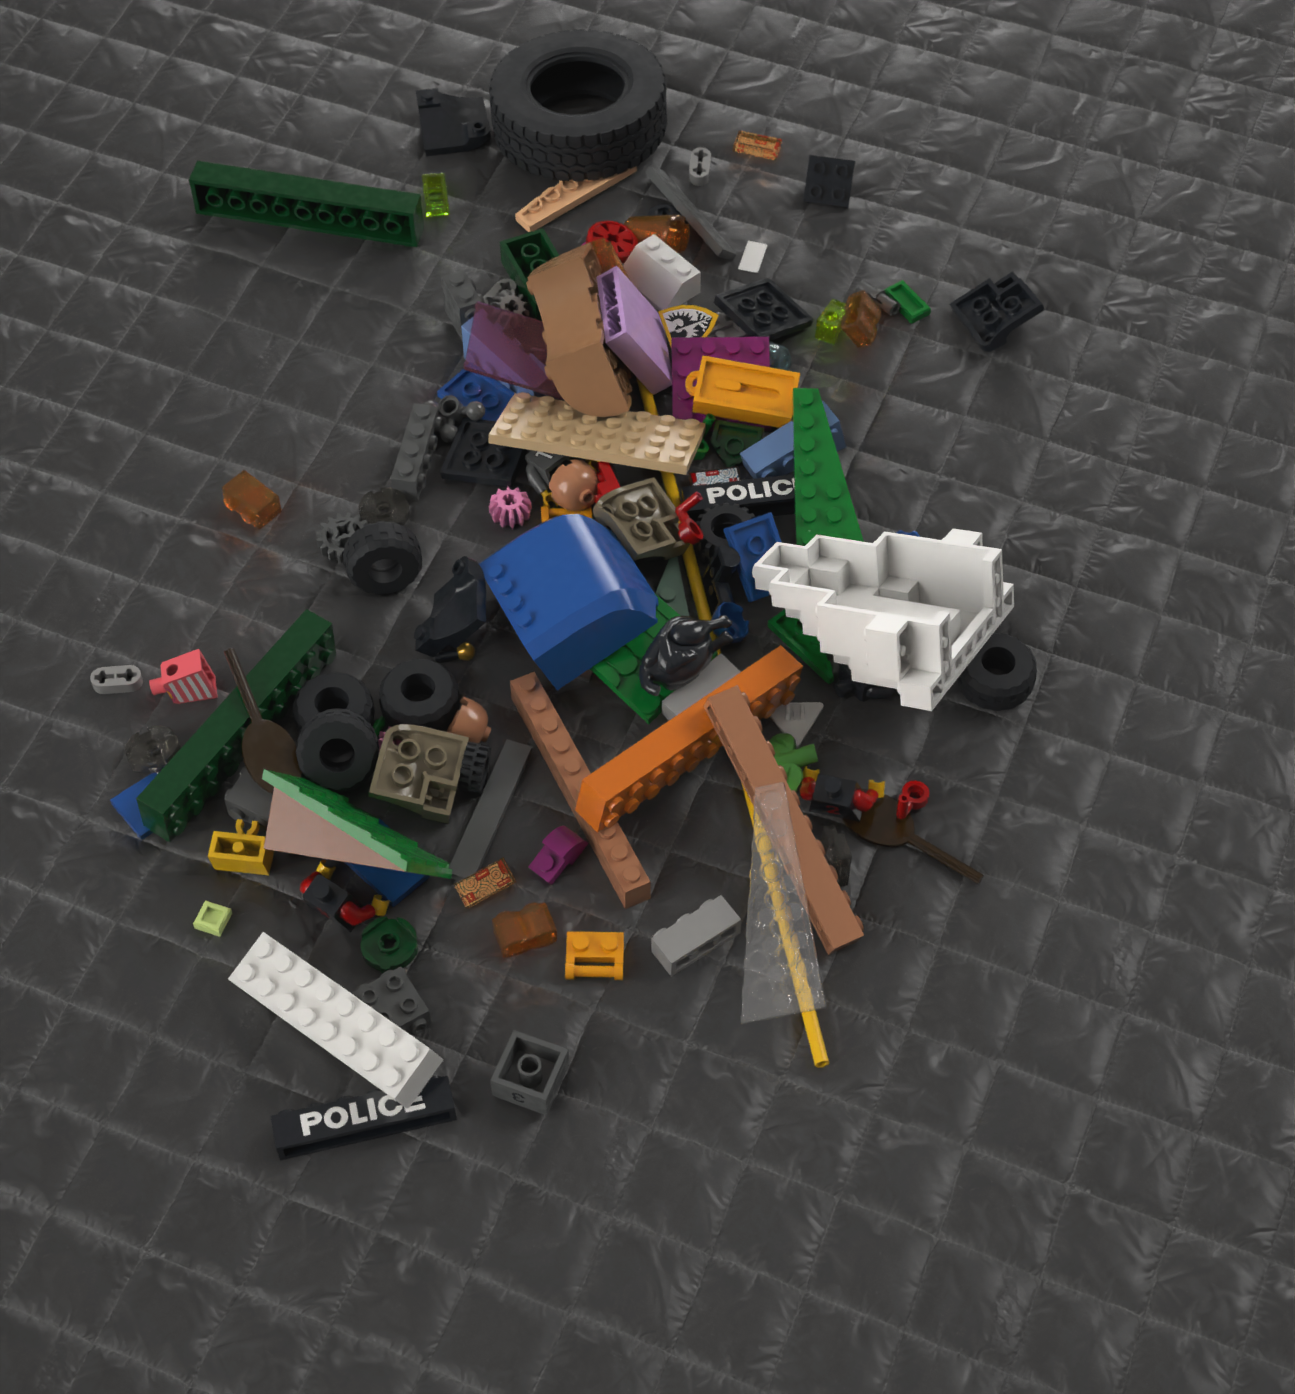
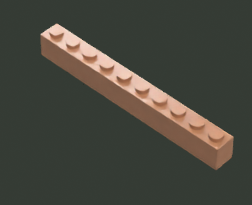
[510,671,651,909]
[704,685,864,955]

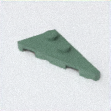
[655,557,689,616]

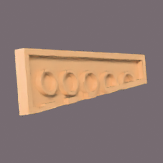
[515,166,637,232]

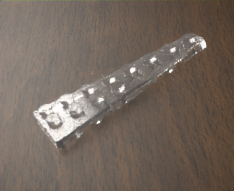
[740,782,827,1024]

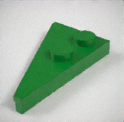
[767,609,834,684]

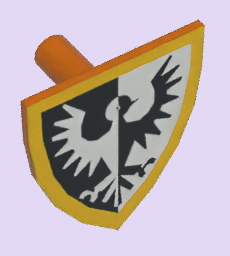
[658,305,719,349]

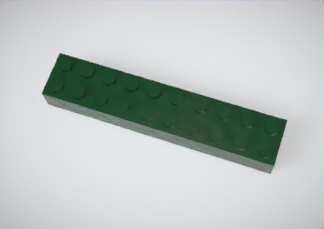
[189,161,424,247]
[136,609,336,842]

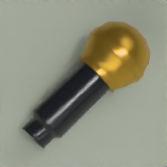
[435,643,475,663]

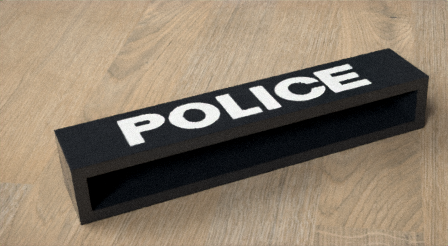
[682,473,795,522]
[271,1076,457,1161]

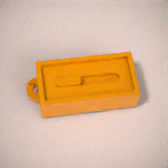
[685,355,800,428]

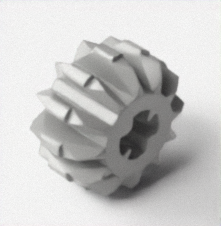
[489,290,529,331]

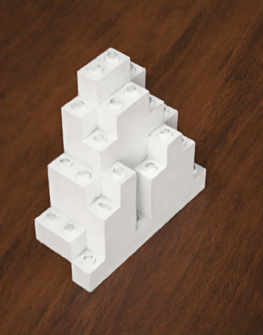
[752,529,1014,711]

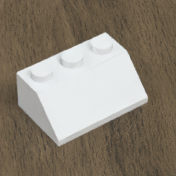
[621,234,701,311]

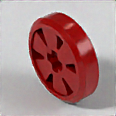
[586,221,638,264]

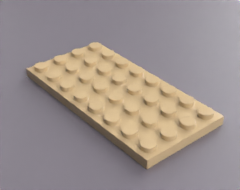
[488,392,706,475]

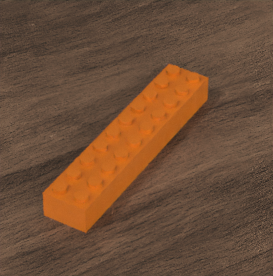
[575,645,803,833]

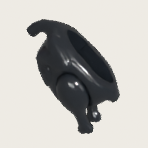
[638,615,734,696]

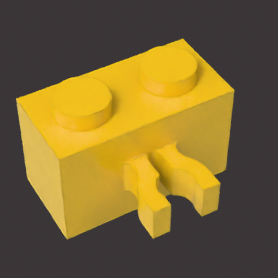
[208,819,274,876]

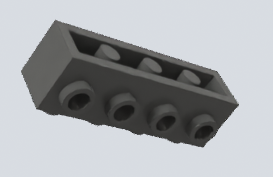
[391,403,443,501]

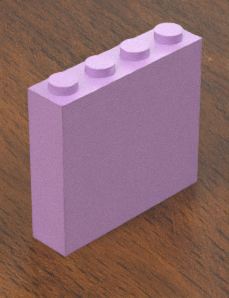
[597,266,672,395]

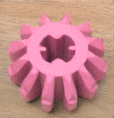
[489,486,532,529]

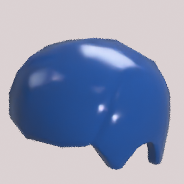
[711,602,750,643]

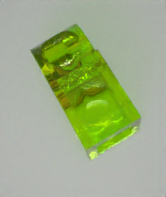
[815,298,852,344]

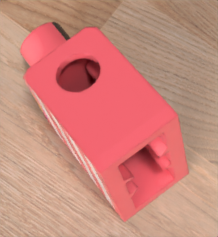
[149,649,218,704]

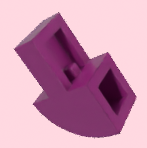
[528,825,589,885]

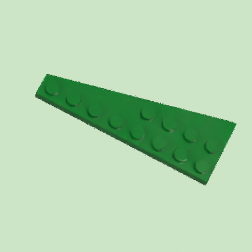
[792,388,864,546]

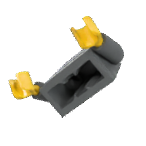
[525,450,600,509]

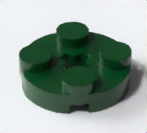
[360,917,418,974]

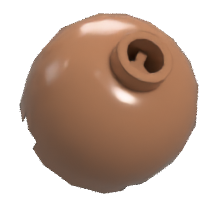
[549,459,599,512]
[447,696,491,743]

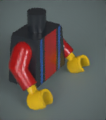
[800,766,885,822]
[300,860,390,933]

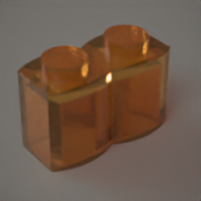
[841,290,881,348]
[492,902,557,958]

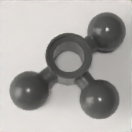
[423,395,485,443]

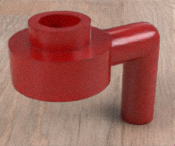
[675,491,703,545]
[896,781,929,819]

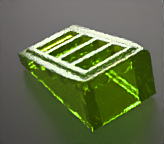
[422,173,450,216]

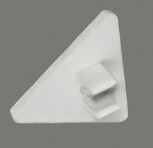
[770,702,824,748]

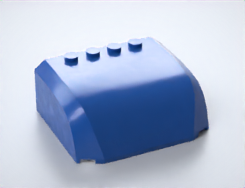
[479,514,658,690]

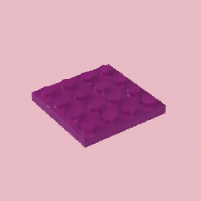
[671,337,771,432]

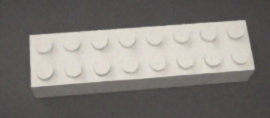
[228,932,444,1109]

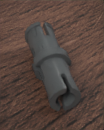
[855,280,900,316]

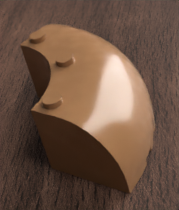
[526,242,632,417]

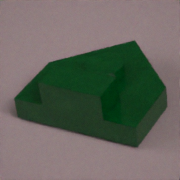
[710,420,764,468]

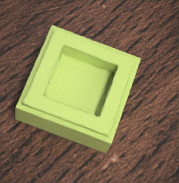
[193,900,232,937]

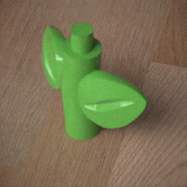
[769,733,818,793]

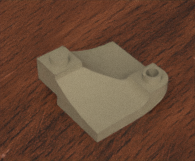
[593,477,690,561]
[368,724,469,824]

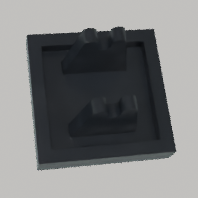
[803,155,855,207]

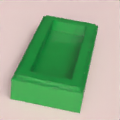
[884,280,931,324]

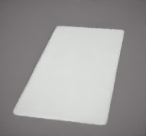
[738,241,767,273]

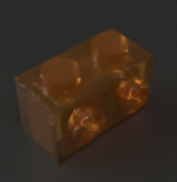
[222,470,282,530]

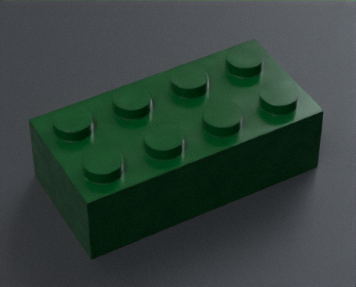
[500,228,559,325]

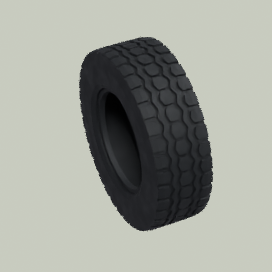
[489,29,667,181]

